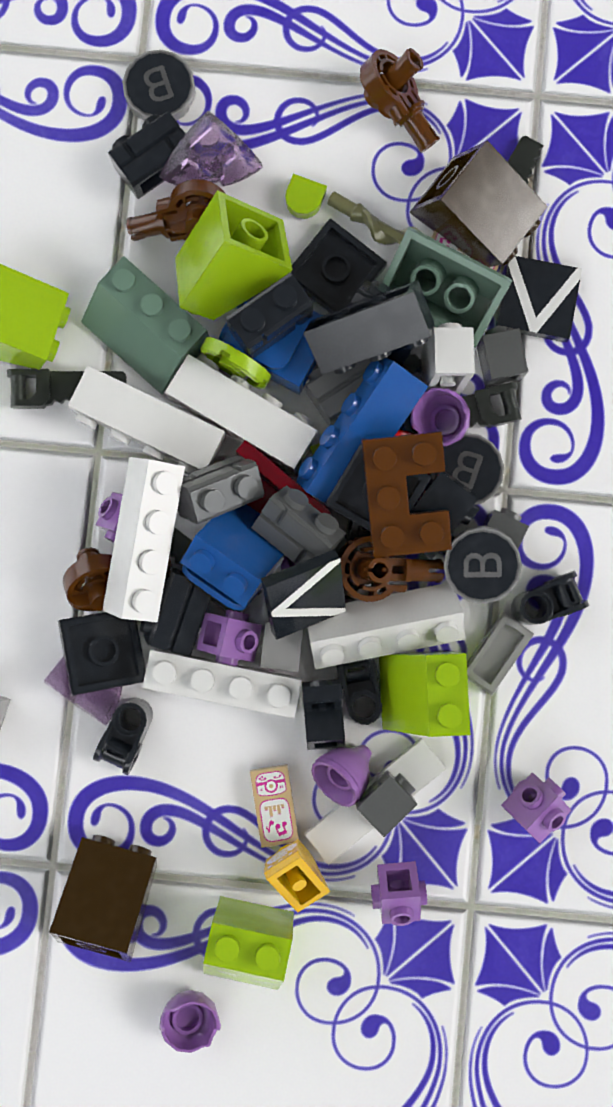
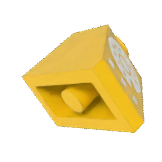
[264,839,330,913]

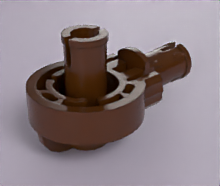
[360,48,440,153]
[126,179,226,242]
[338,536,444,602]
[62,547,173,612]

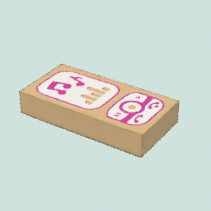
[250,764,299,848]

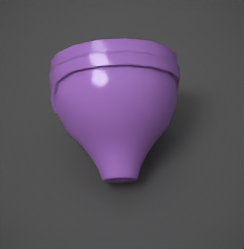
[311,745,372,807]

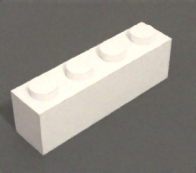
[165,354,317,474]
[68,366,226,475]
[103,457,185,622]
[307,583,465,669]
[142,649,302,719]

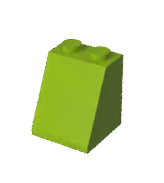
[175,190,292,320]
[0,264,71,370]
[379,651,471,737]
[203,896,294,990]

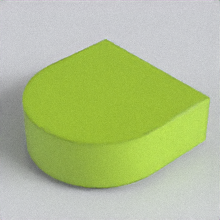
[285,173,327,219]

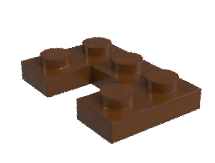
[362,431,452,558]

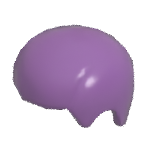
[410,387,470,446]
[159,990,221,1053]

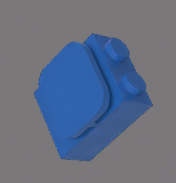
[219,287,323,395]
[180,504,285,610]

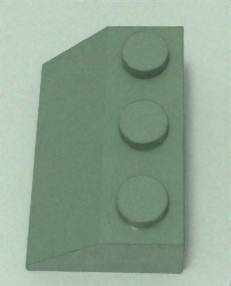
[382,227,513,348]
[81,256,209,395]

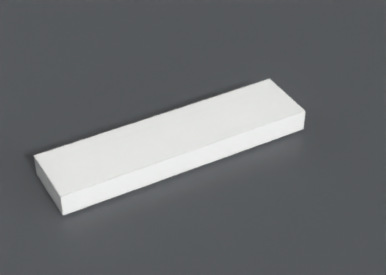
[305,738,446,865]

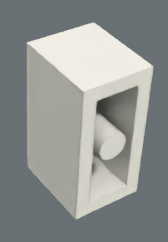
[421,323,475,395]

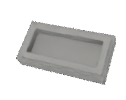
[467,612,534,695]

